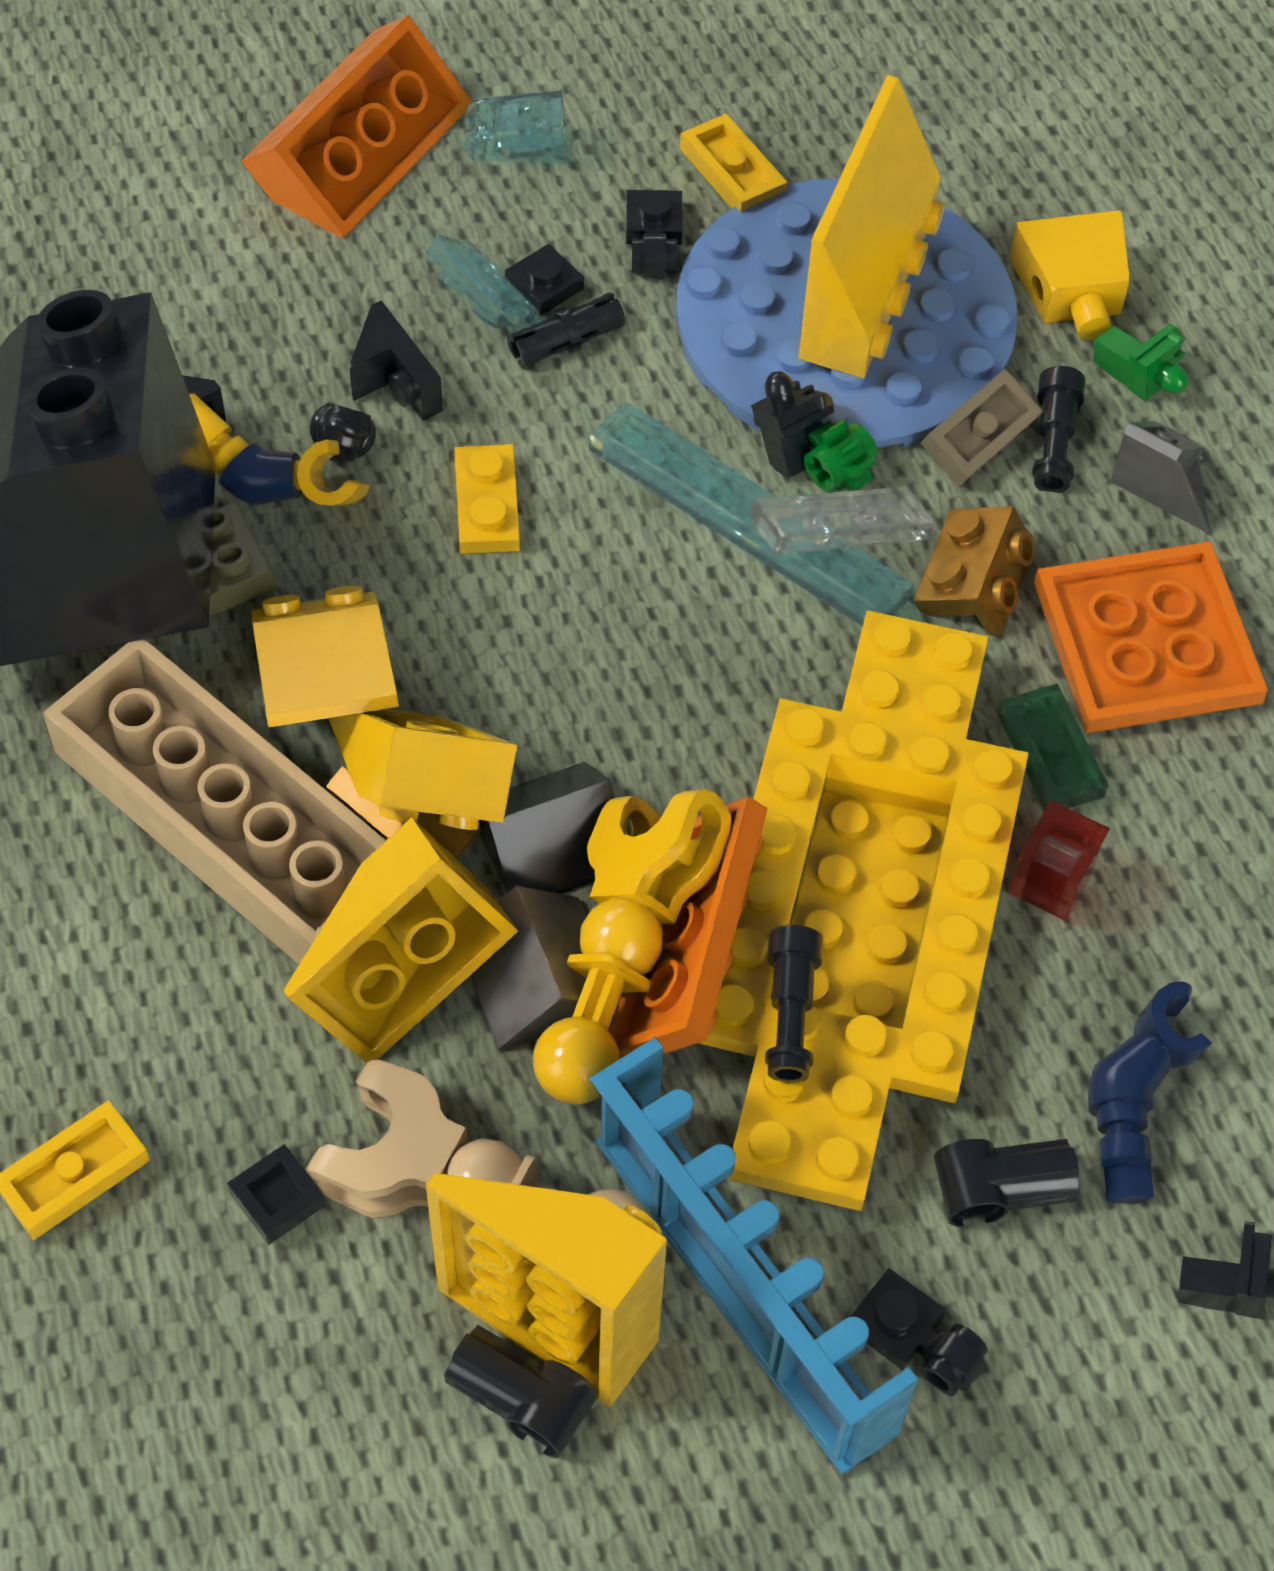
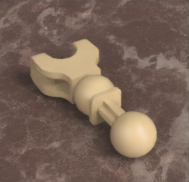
[305,1060,653,1219]

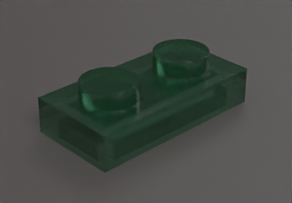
[997,683,1108,815]

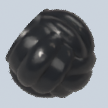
[310,403,376,463]

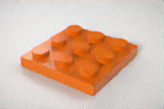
[1034,541,1268,734]

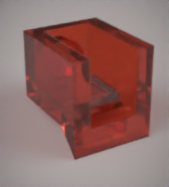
[1008,800,1110,922]

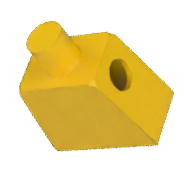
[1009,210,1129,341]

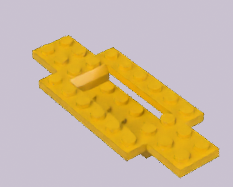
[698,610,1029,1212]

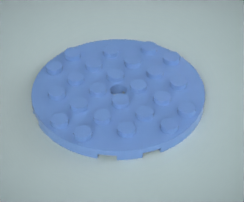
[676,178,1018,448]

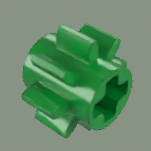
[804,420,878,494]

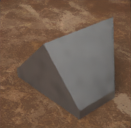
[1110,421,1211,535]

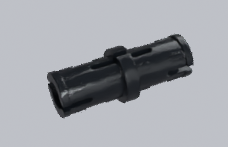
[507,292,625,369]

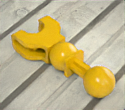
[533,789,731,1105]

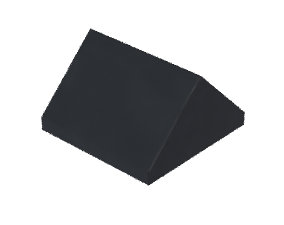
[479,762,615,894]

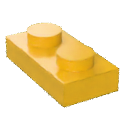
[679,113,788,212]
[454,444,520,554]
[0,1100,150,1241]

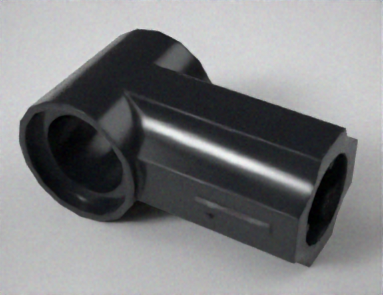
[934,1139,1080,1227]
[444,1325,599,1458]

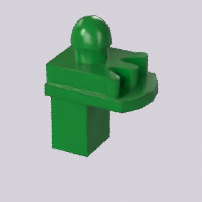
[1093,323,1189,401]

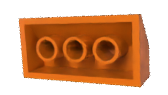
[241,15,474,238]

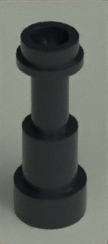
[1032,366,1086,493]
[765,925,823,1083]

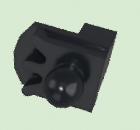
[751,371,834,478]
[1179,1221,1274,1319]

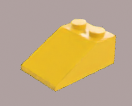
[251,586,399,727]
[328,709,517,830]
[283,817,518,1063]

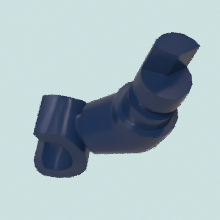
[1088,981,1212,1203]

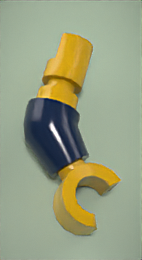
[189,393,369,506]

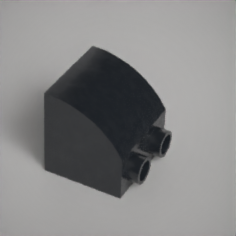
[0,290,216,666]

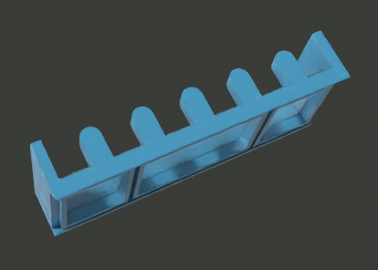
[589,1037,918,1475]

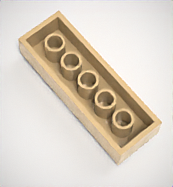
[43,639,386,964]

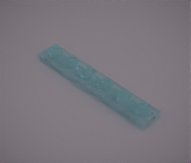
[589,402,914,626]

